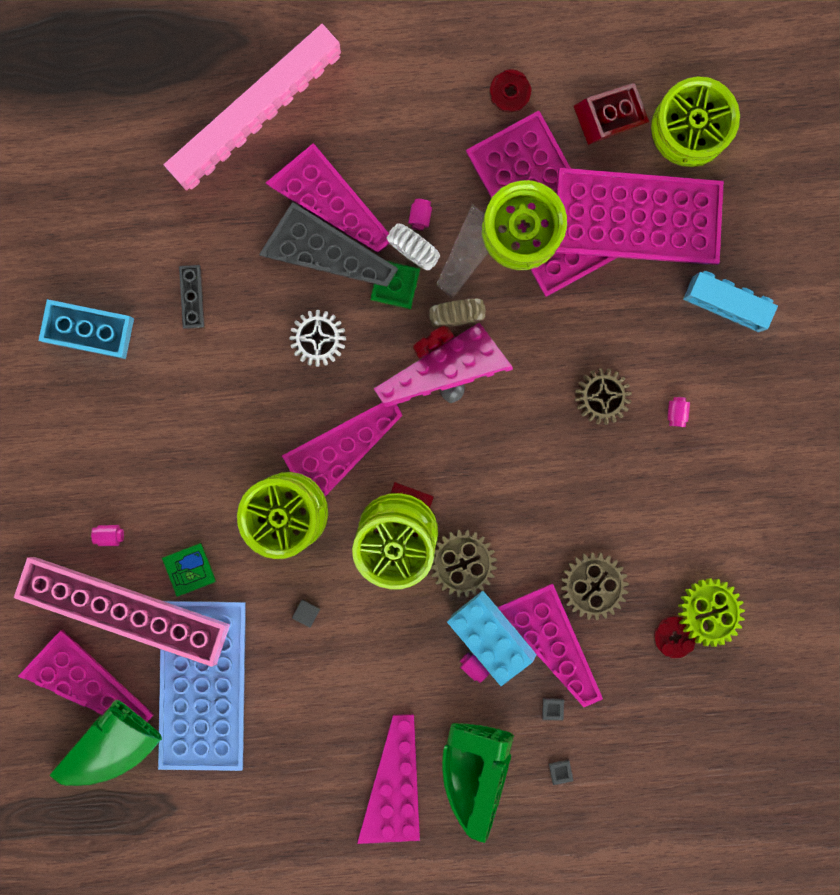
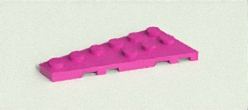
[266,143,390,253]
[374,323,513,407]
[282,403,403,496]
[497,583,603,707]
[18,629,154,722]
[357,714,420,844]

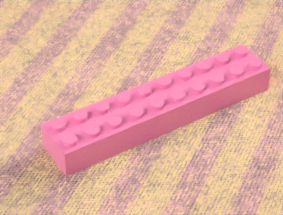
[163,24,341,191]
[14,557,230,667]

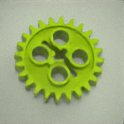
[678,578,745,647]

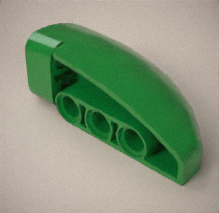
[49,700,162,786]
[442,723,514,843]

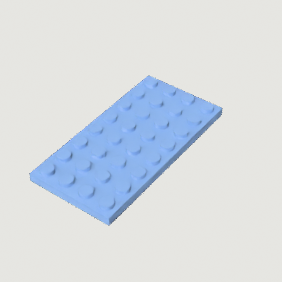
[158,601,246,771]

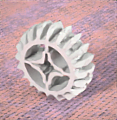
[387,223,440,270]
[289,310,346,367]

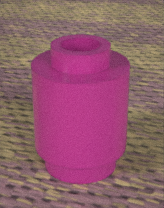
[408,199,432,231]
[667,397,690,427]
[91,525,124,546]
[460,653,490,683]

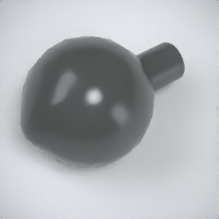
[440,384,465,403]

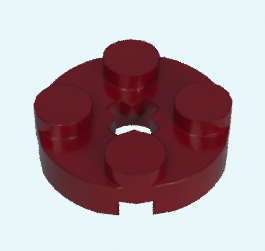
[489,69,532,113]
[412,325,454,359]
[654,616,696,658]

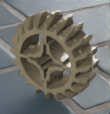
[429,299,486,328]
[575,368,632,425]

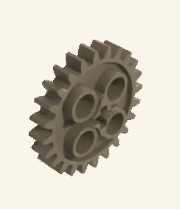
[431,529,497,598]
[560,552,629,620]

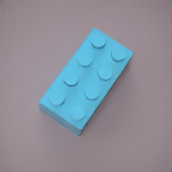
[683,271,778,332]
[38,299,134,359]
[447,591,537,686]

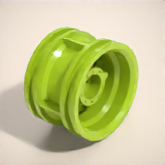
[651,77,740,167]
[482,180,567,270]
[237,472,328,559]
[352,493,438,589]

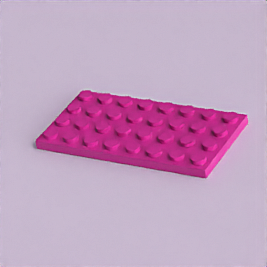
[466,111,618,297]
[555,168,724,265]

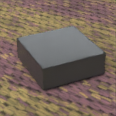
[292,599,320,628]
[542,698,564,721]
[548,759,573,785]

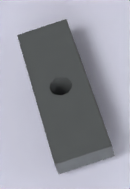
[179,265,205,329]

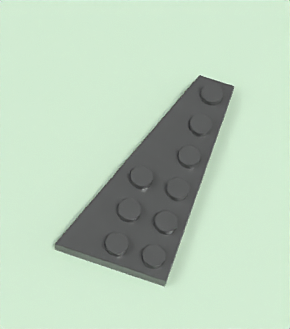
[259,202,398,287]

